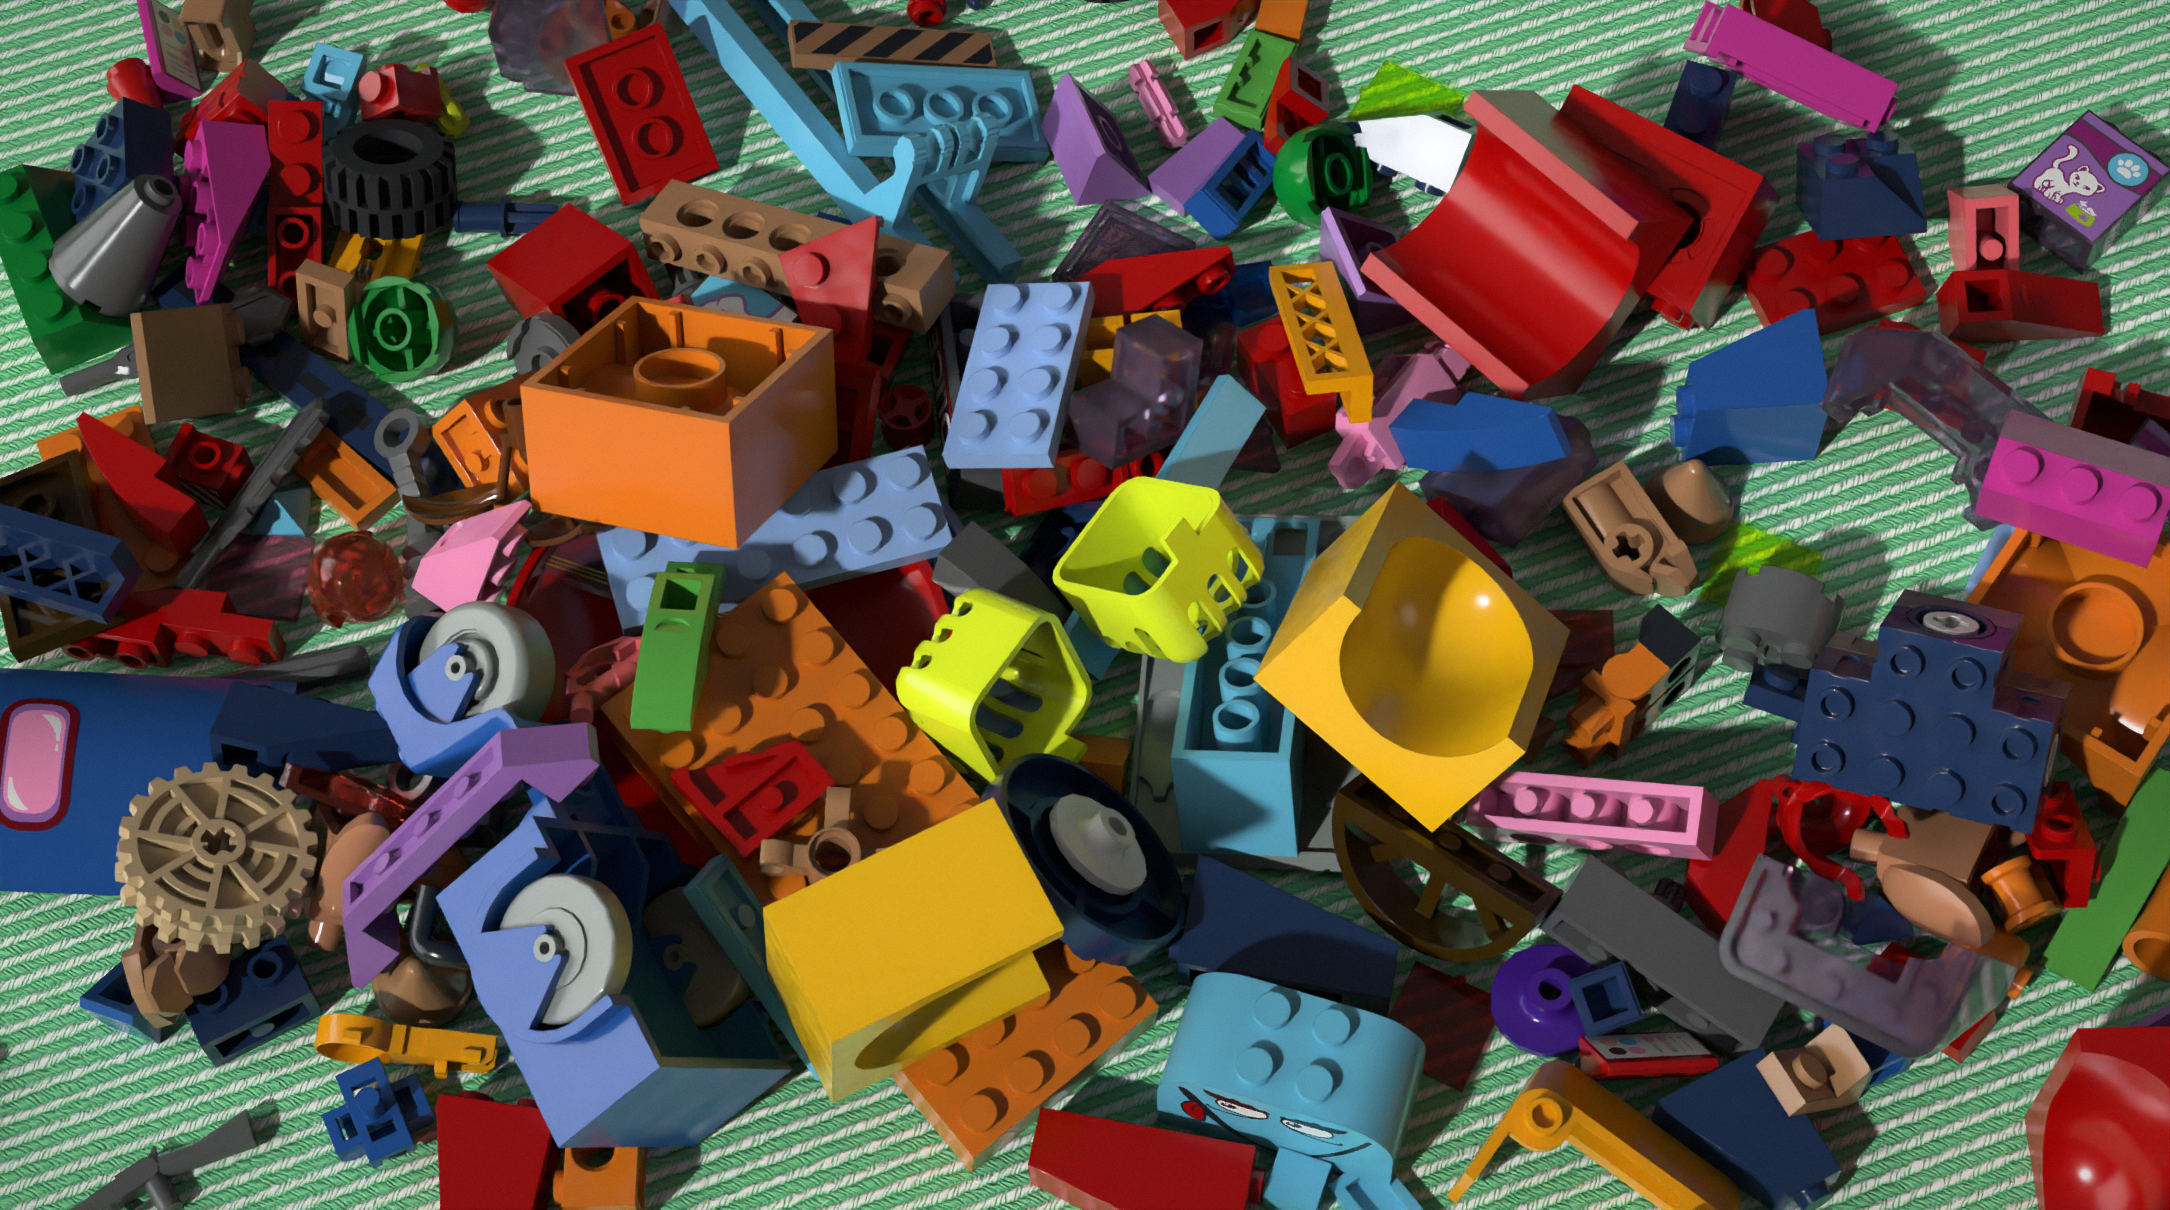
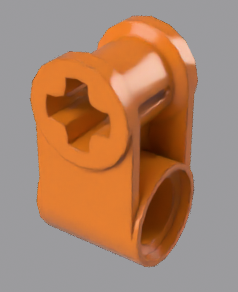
[1979,855,2066,934]

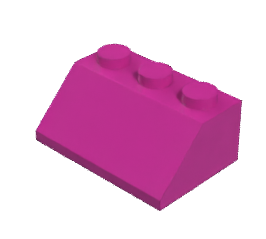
[1974,409,2170,568]

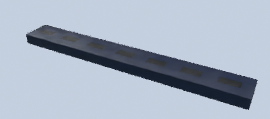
[150,259,466,527]

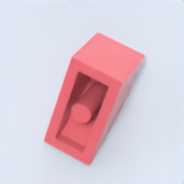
[1947,184,2019,271]

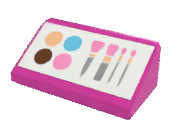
[137,0,203,104]

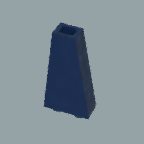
[1168,855,1399,1018]

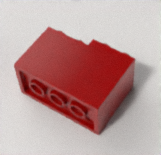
[1560,84,1781,332]

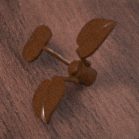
[402,395,617,547]

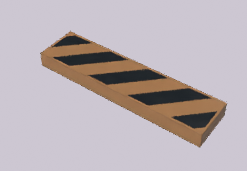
[787,20,997,70]

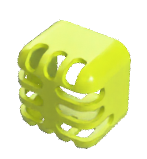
[1052,476,1265,664]
[896,588,1092,787]

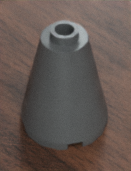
[49,174,183,318]

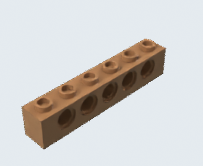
[639,179,956,333]

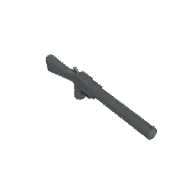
[69,1109,258,1210]

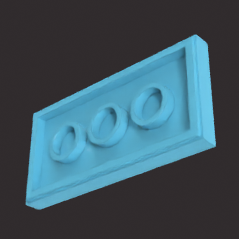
[831,61,1051,163]

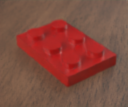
[562,21,720,207]
[1738,231,1926,336]

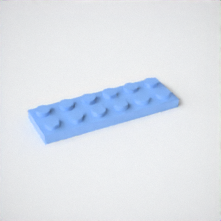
[596,445,953,637]

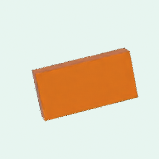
[290,427,401,534]

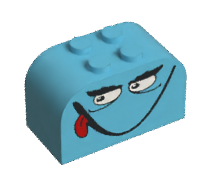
[1157,972,1426,1189]

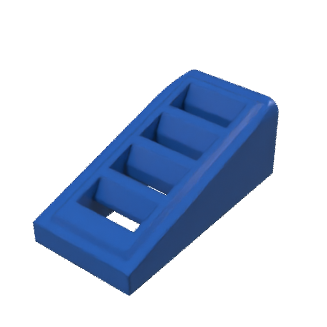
[1183,128,1276,240]

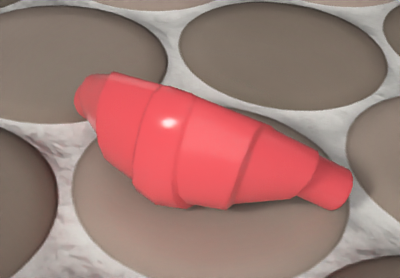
[564,636,642,724]

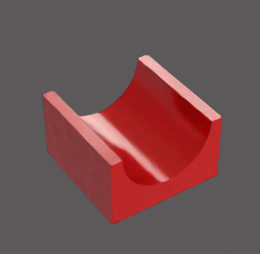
[1360,90,1695,402]

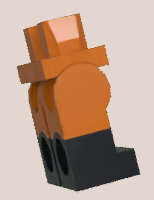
[1562,603,1701,768]

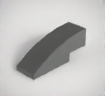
[931,520,1071,659]

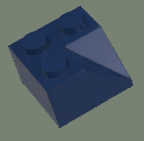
[1795,131,1927,241]

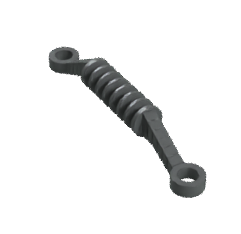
[374,408,447,810]

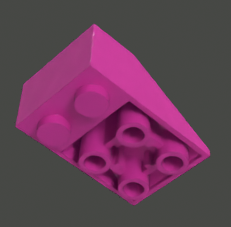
[176,120,271,306]

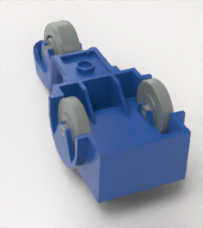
[368,601,792,1148]

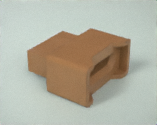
[178,0,257,73]

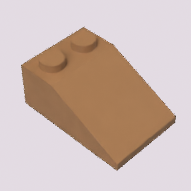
[130,302,252,425]

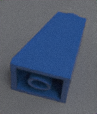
[1670,308,1832,466]

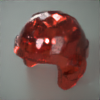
[307,530,404,629]

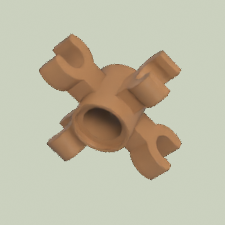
[760,786,886,884]

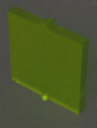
[1345,60,1465,120]
[1699,520,1823,607]

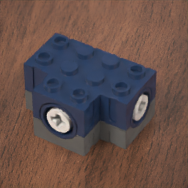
[1792,589,2074,835]

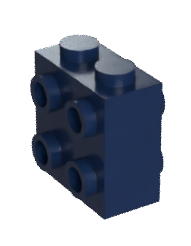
[70,96,178,223]

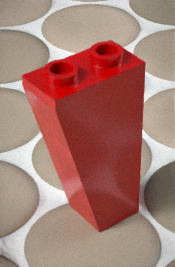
[436,1090,562,1210]
[1028,1107,1266,1210]

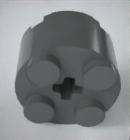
[1715,566,1846,680]

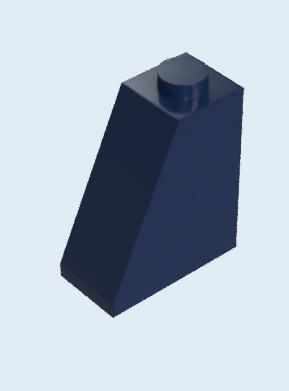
[1651,1046,1842,1210]

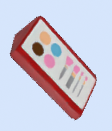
[1578,1031,1719,1081]

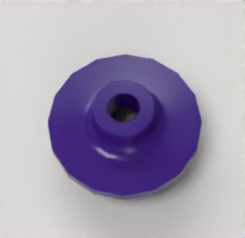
[1490,945,1598,1057]

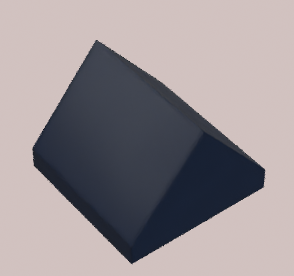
[1839,889,1914,946]
[1567,961,1645,1039]

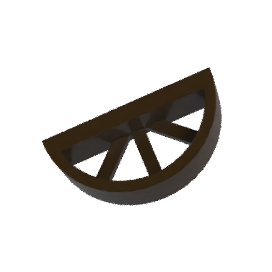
[1332,773,1564,962]

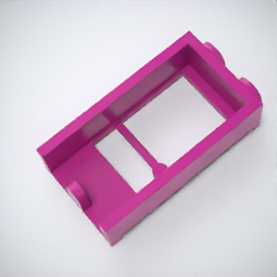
[1683,0,1899,133]

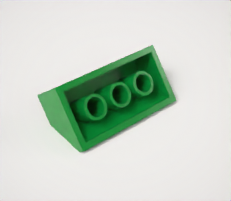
[0,164,142,375]

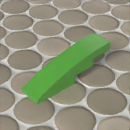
[2038,764,2170,993]

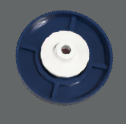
[980,753,1186,966]

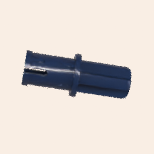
[453,197,559,239]

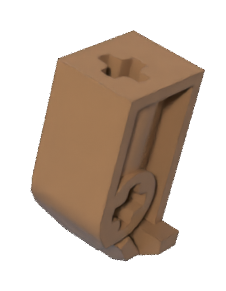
[1560,460,1699,597]
[121,923,234,1029]

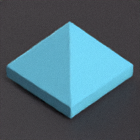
[251,486,312,539]

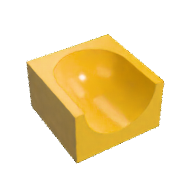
[1253,480,1571,832]
[763,797,1064,1104]

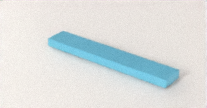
[1063,374,1266,681]

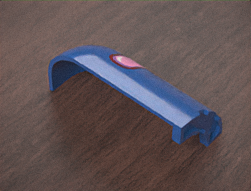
[0,668,297,896]

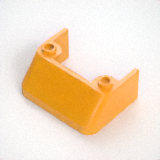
[1446,1060,1741,1210]

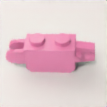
[1327,341,1471,489]

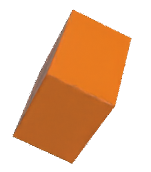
[1255,0,1309,51]

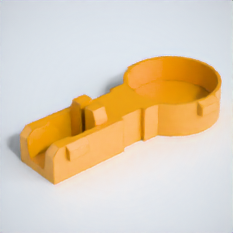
[314,1013,498,1079]

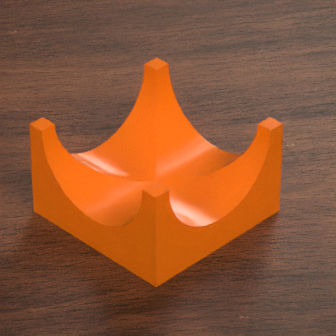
[1966,528,2170,820]

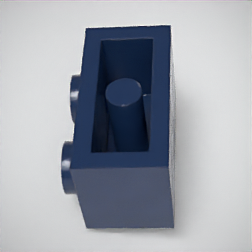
[184,935,324,1068]

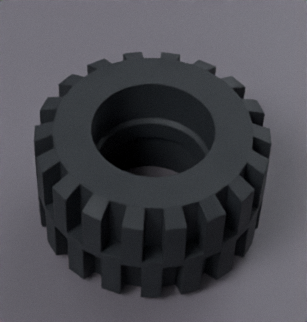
[321,119,458,240]

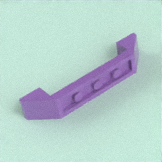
[343,722,600,990]

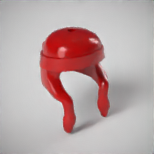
[1771,774,1911,901]

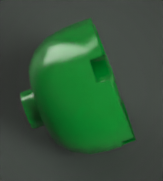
[1273,121,1373,229]
[348,276,459,383]

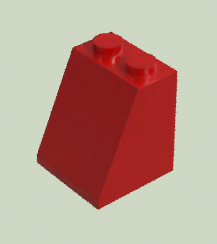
[486,203,662,336]

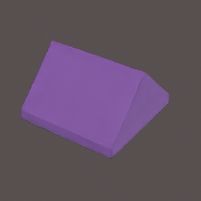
[1041,73,1151,206]
[1319,206,1418,337]

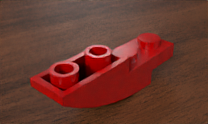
[267,100,327,313]
[1001,425,1187,516]
[61,589,287,669]

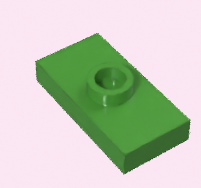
[1213,29,1299,132]

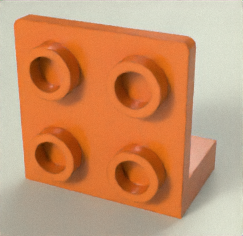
[429,370,538,510]

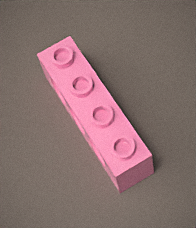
[1465,770,1719,861]

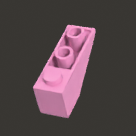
[412,499,532,612]

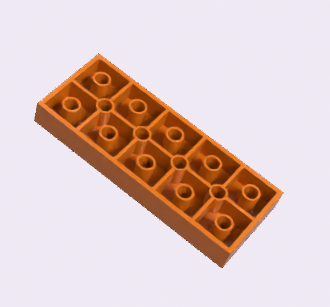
[599,571,1159,1173]

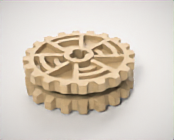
[115,762,318,954]

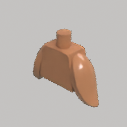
[300,769,391,952]
[1850,805,2027,948]

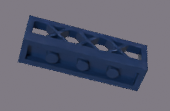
[0,504,143,625]

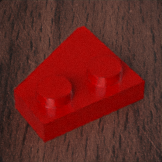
[670,740,837,864]

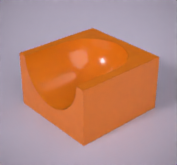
[520,295,838,549]

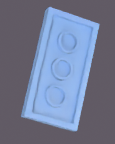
[942,282,1096,469]

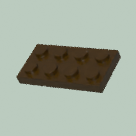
[0,448,126,663]

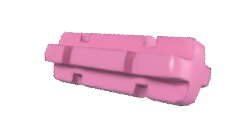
[1128,60,1189,150]

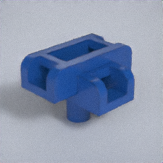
[321,1057,436,1169]

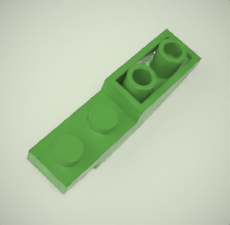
[630,561,726,733]

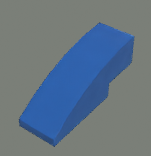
[1389,391,1572,473]

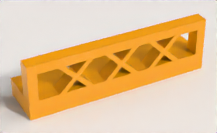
[1269,261,1374,424]

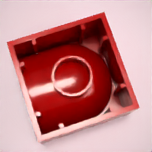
[2024,1026,2170,1210]

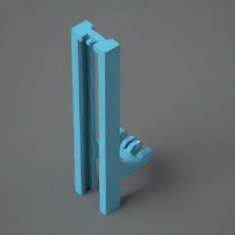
[668,0,1024,287]

